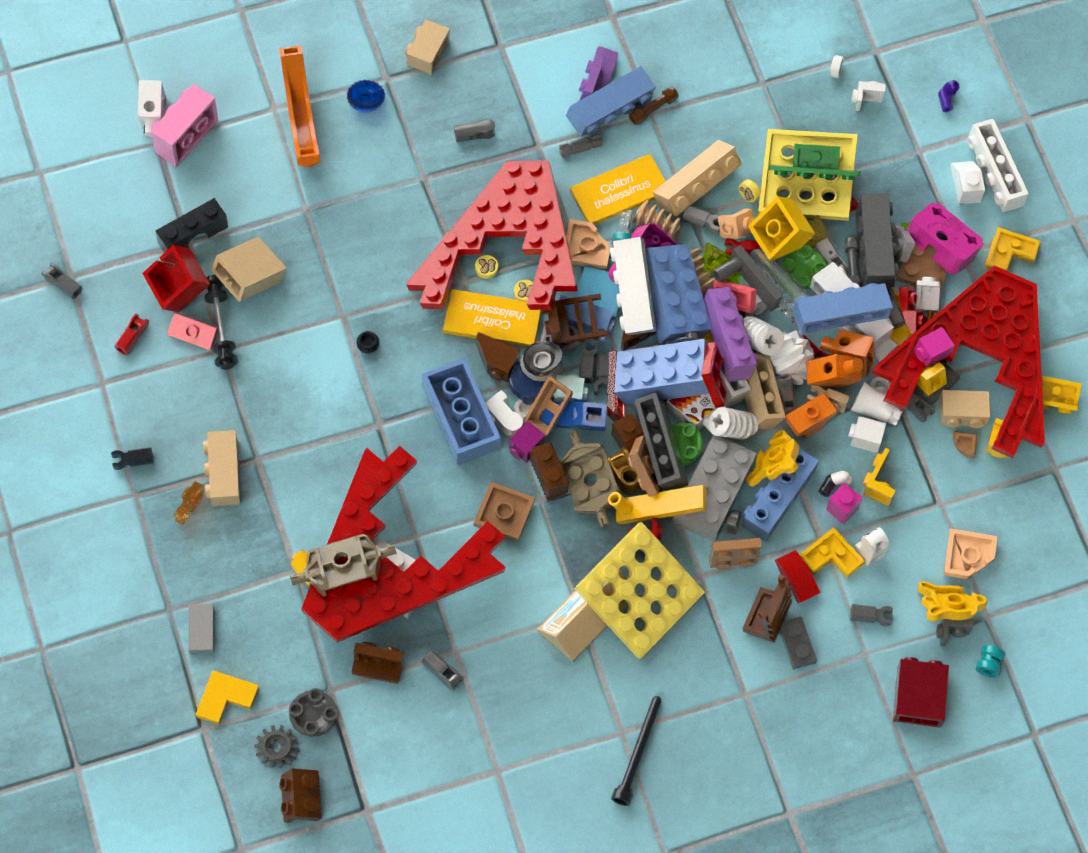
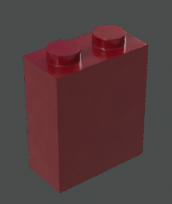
[893,657,949,728]

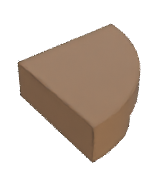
[953,431,977,459]

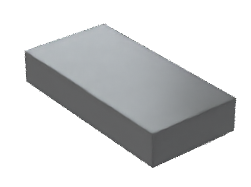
[189,604,214,653]

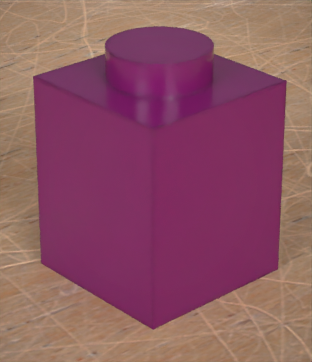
[509,421,545,463]

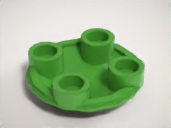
[781,245,827,289]
[672,422,703,467]

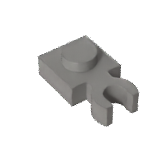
[892,225,916,262]

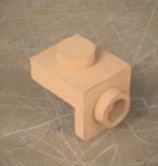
[718,209,754,239]

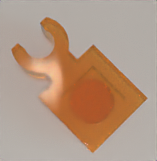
[174,481,205,525]

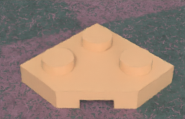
[566,219,611,270]
[943,528,997,579]

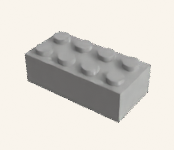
[672,435,757,542]

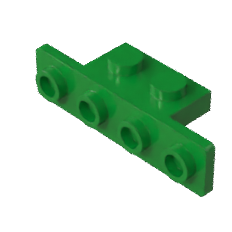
[769,143,861,180]

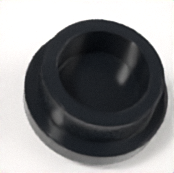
[356,331,380,354]

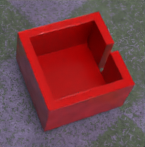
[142,245,211,313]

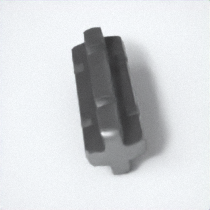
[559,134,602,157]

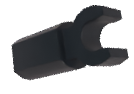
[111,447,154,470]

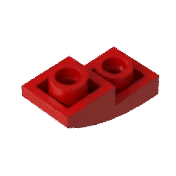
[899,286,926,334]
[775,550,821,603]

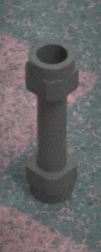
[844,237,862,288]

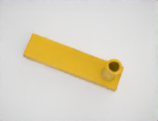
[608,485,707,524]

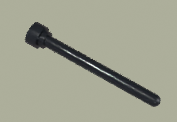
[611,696,661,806]

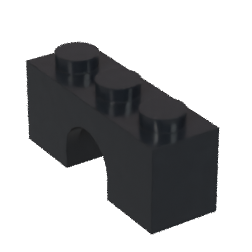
[155,198,228,253]

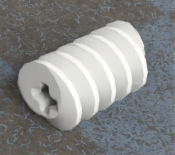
[743,316,784,355]
[708,407,758,440]

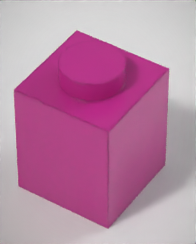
[915,327,955,367]
[826,483,862,524]

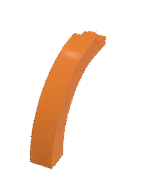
[279,45,321,167]

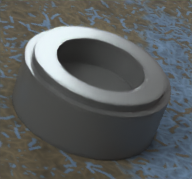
[726,510,741,535]

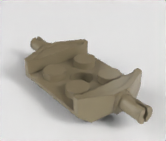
[560,430,620,528]
[290,534,397,596]

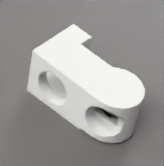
[485,390,523,438]
[854,527,889,567]

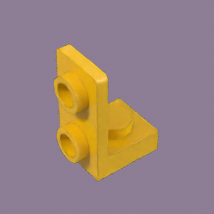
[917,362,947,396]
[862,448,896,507]

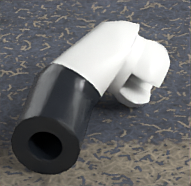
[818,470,852,497]

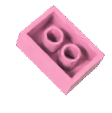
[151,84,218,167]

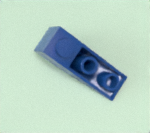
[540,402,607,431]

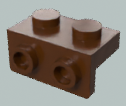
[351,642,404,684]
[279,768,322,823]

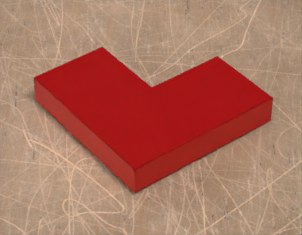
[701,342,727,409]

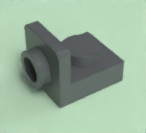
[936,618,973,646]

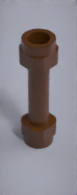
[629,86,679,125]

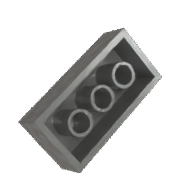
[855,193,898,291]

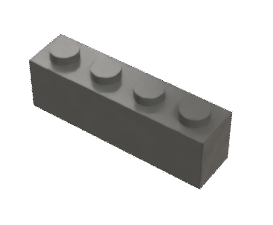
[634,392,688,491]

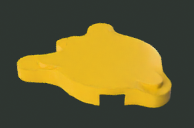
[746,430,799,487]
[917,581,987,621]

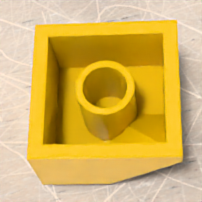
[748,196,815,261]

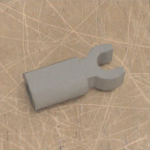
[683,206,720,234]

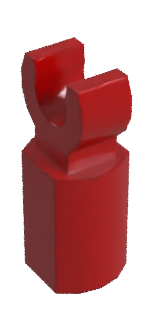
[724,238,764,257]

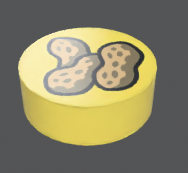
[738,179,761,202]
[475,255,498,279]
[514,280,533,302]

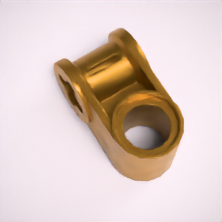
[607,447,640,495]

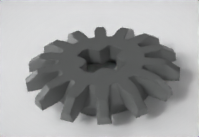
[254,725,299,768]

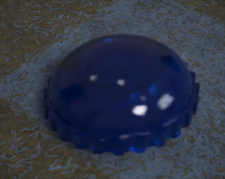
[347,80,385,113]

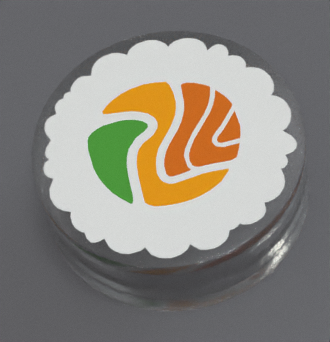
[619,209,633,233]

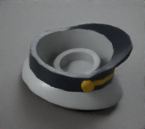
[520,341,563,382]

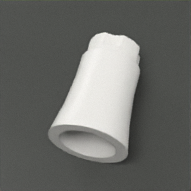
[850,382,903,426]

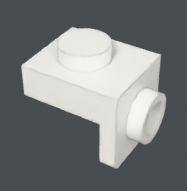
[852,81,886,111]
[915,277,940,311]

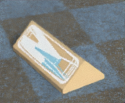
[537,570,637,662]

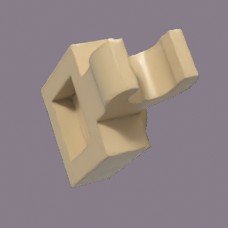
[806,385,850,414]

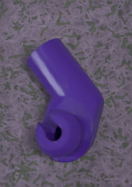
[938,80,960,112]

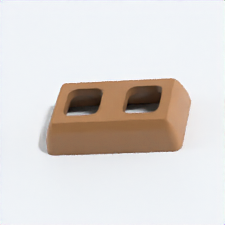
[524,376,573,436]

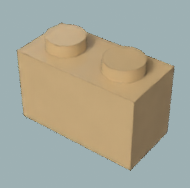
[405,19,450,75]
[939,390,990,428]

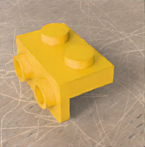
[1042,376,1082,414]

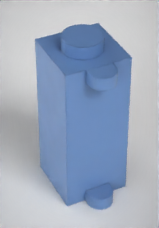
[559,295,616,342]

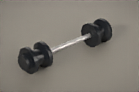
[204,275,238,370]

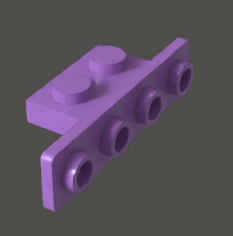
[578,46,618,101]

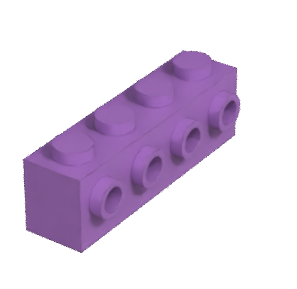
[704,287,757,382]

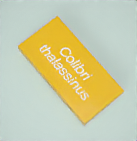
[570,154,666,225]
[443,289,541,347]

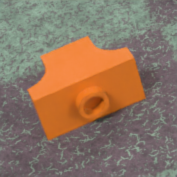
[785,393,837,439]

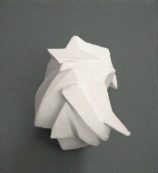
[769,330,815,385]

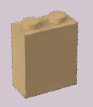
[211,236,287,302]

